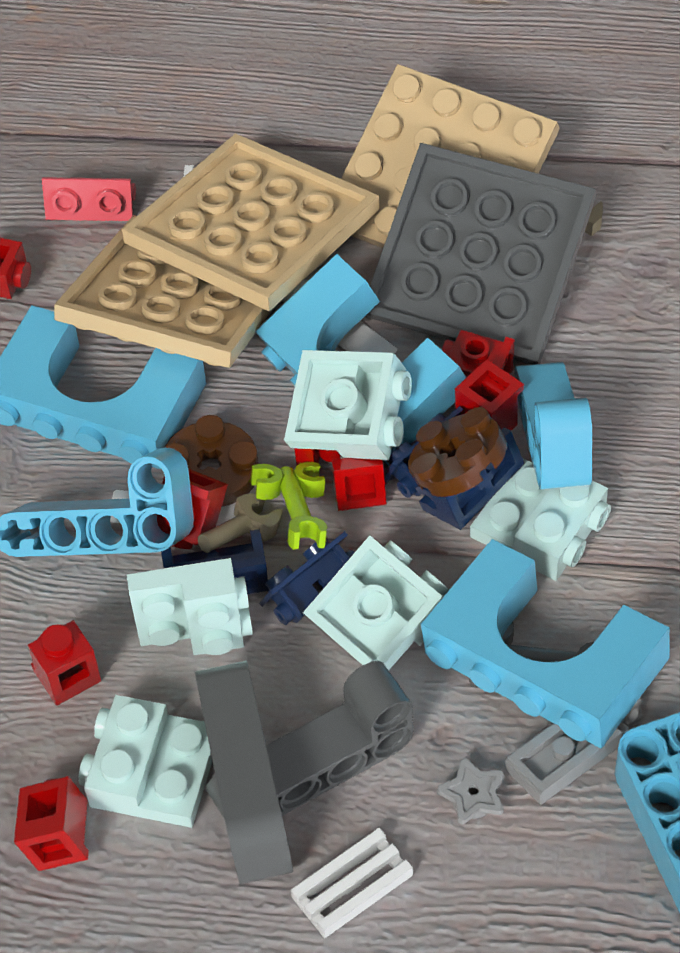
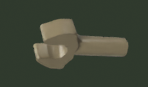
[198,493,283,553]

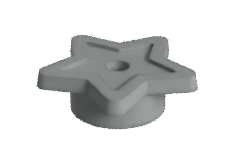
[437,759,505,824]

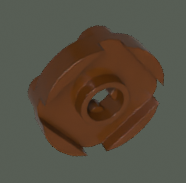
[408,407,507,497]
[163,415,259,507]

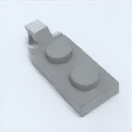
[505,698,643,805]

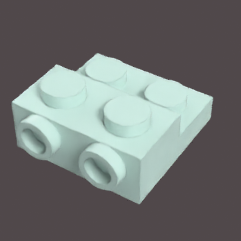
[284,350,412,460]
[470,458,611,581]
[303,535,449,670]
[127,558,253,655]
[79,695,212,828]

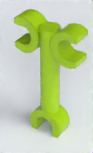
[251,462,328,549]

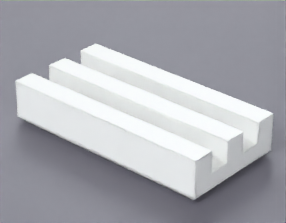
[291,828,413,939]

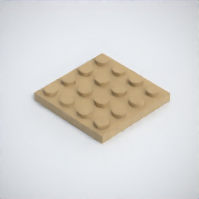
[341,64,560,248]
[122,133,380,311]
[54,215,273,368]

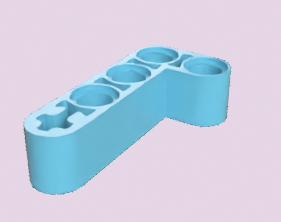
[514,362,592,489]
[0,447,194,557]
[615,713,680,913]

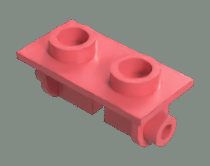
[42,177,136,221]

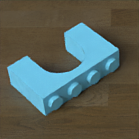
[256,254,466,466]
[0,305,206,469]
[421,539,670,749]

